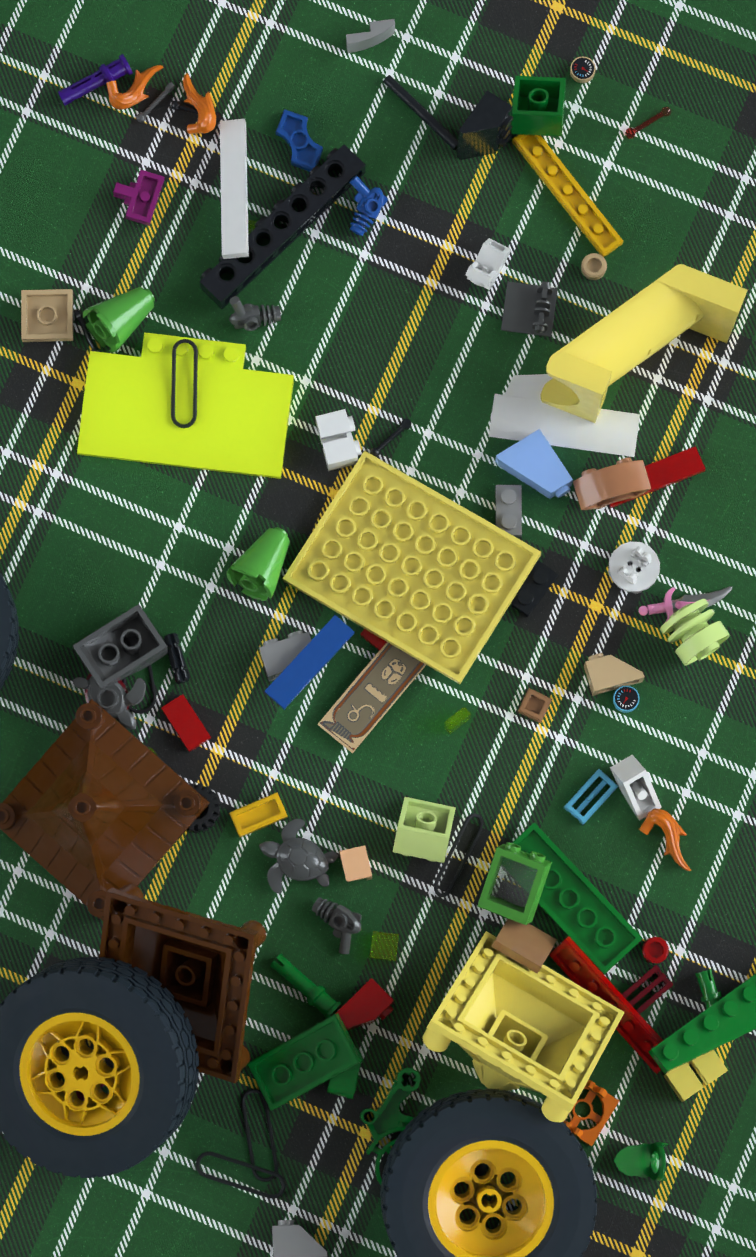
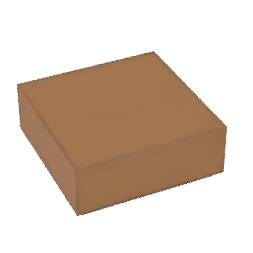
[517,688,552,724]

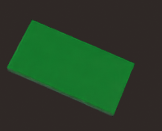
[247,1013,363,1111]

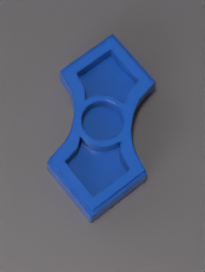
[276,109,323,172]

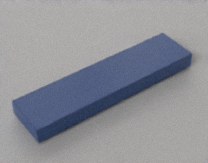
[265,615,355,710]

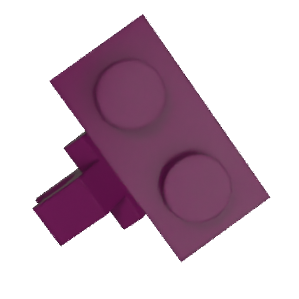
[113,169,165,226]

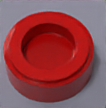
[642,937,669,964]

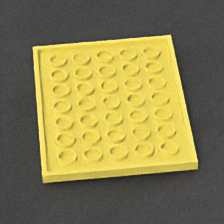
[282,450,541,684]

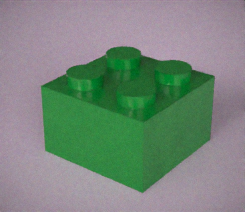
[511,76,566,136]

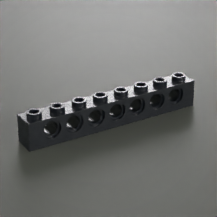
[200,144,366,309]

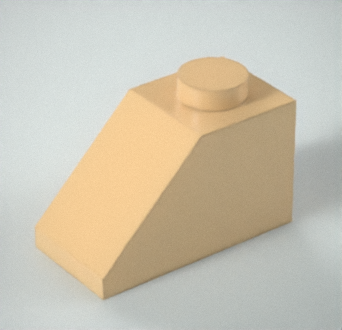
[584,653,644,696]

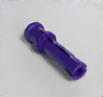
[58,54,133,106]

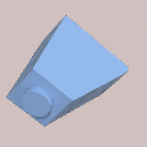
[495,429,573,499]

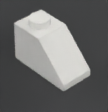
[610,755,662,821]

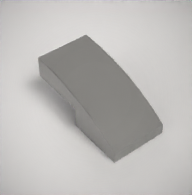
[346,19,395,53]

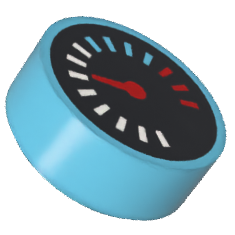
[613,686,640,713]

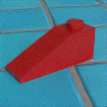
[335,978,394,1031]

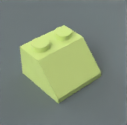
[393,797,456,863]

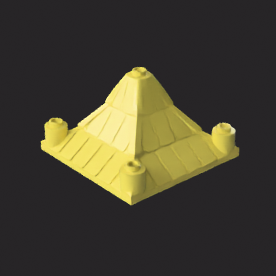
[422,931,624,1123]

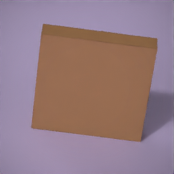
[491,919,557,974]

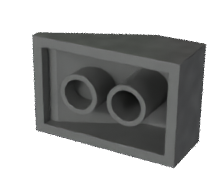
[73,604,168,690]

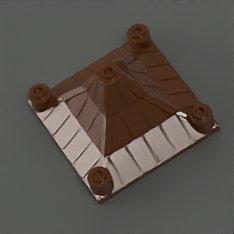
[0,699,210,921]
[99,884,266,1083]

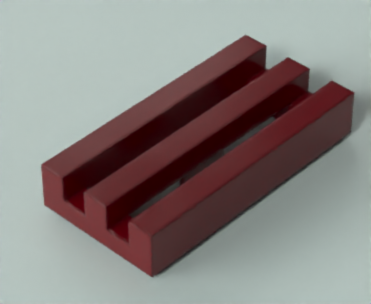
[622,965,673,1014]

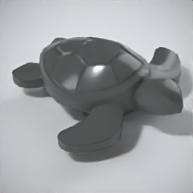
[259,819,338,894]

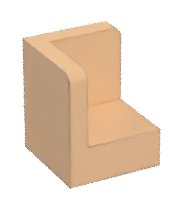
[339,845,372,882]

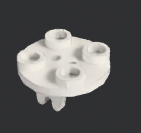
[608,541,660,594]

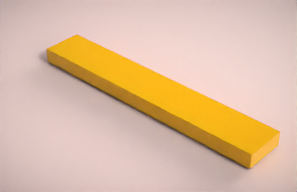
[512,134,623,257]

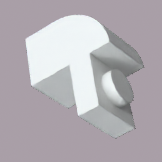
[465,238,511,290]

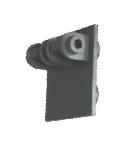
[501,281,558,337]

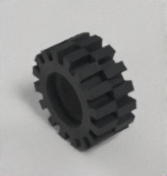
[186,783,220,833]

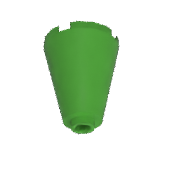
[83,287,155,353]
[226,527,290,601]

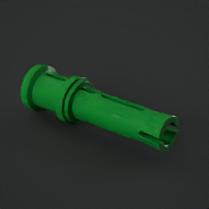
[270,954,343,1019]

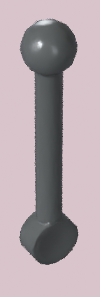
[136,82,175,123]

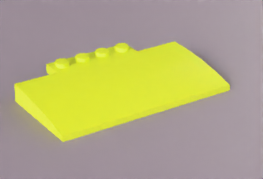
[77,332,294,479]

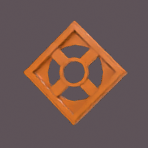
[563,1080,620,1147]

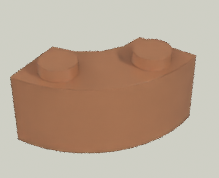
[573,458,651,510]

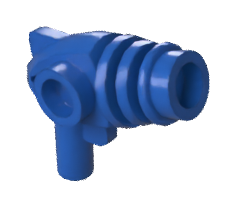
[349,175,388,237]

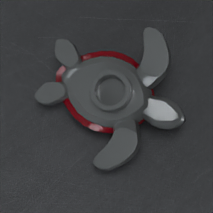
[73,674,146,730]

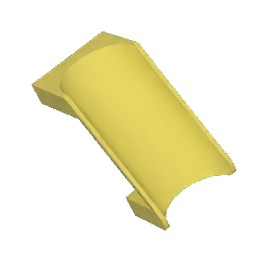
[541,264,748,423]

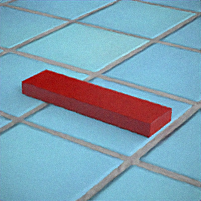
[609,446,706,509]

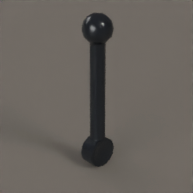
[171,101,222,122]
[73,308,101,352]
[370,419,412,457]

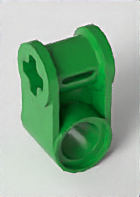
[327,1048,362,1100]

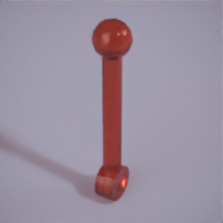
[625,106,671,139]

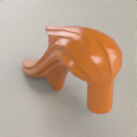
[106,65,164,110]
[183,73,216,134]
[639,808,691,871]

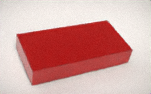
[161,694,211,752]

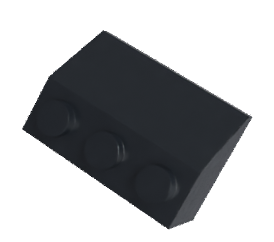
[457,91,514,160]

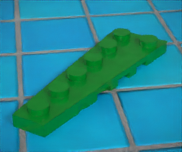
[648,974,756,1074]

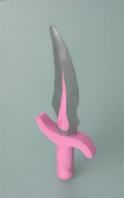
[638,586,732,622]

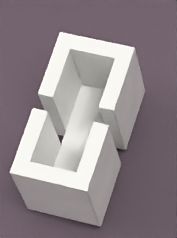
[315,409,362,471]

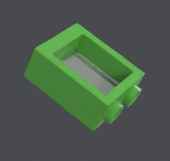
[477,842,552,925]

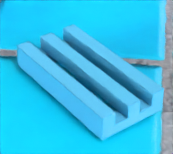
[564,769,618,825]

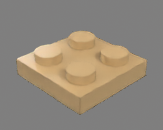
[21,289,73,342]

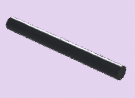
[383,75,458,150]

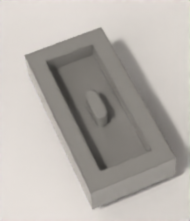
[495,485,522,537]

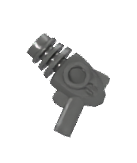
[229,296,281,331]
[312,897,362,954]

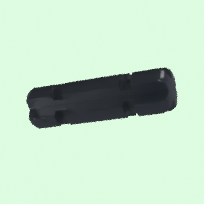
[164,633,189,684]

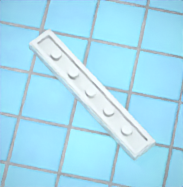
[220,119,249,259]

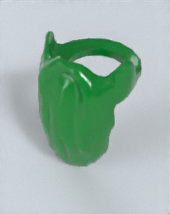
[614,1142,668,1182]

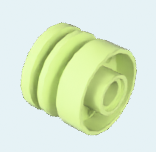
[660,598,730,666]

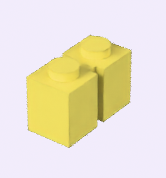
[664,1050,728,1102]

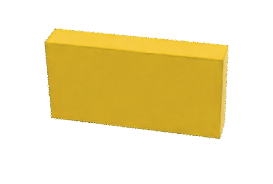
[229,792,288,838]

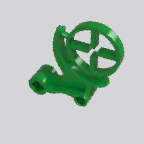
[360,1068,421,1186]

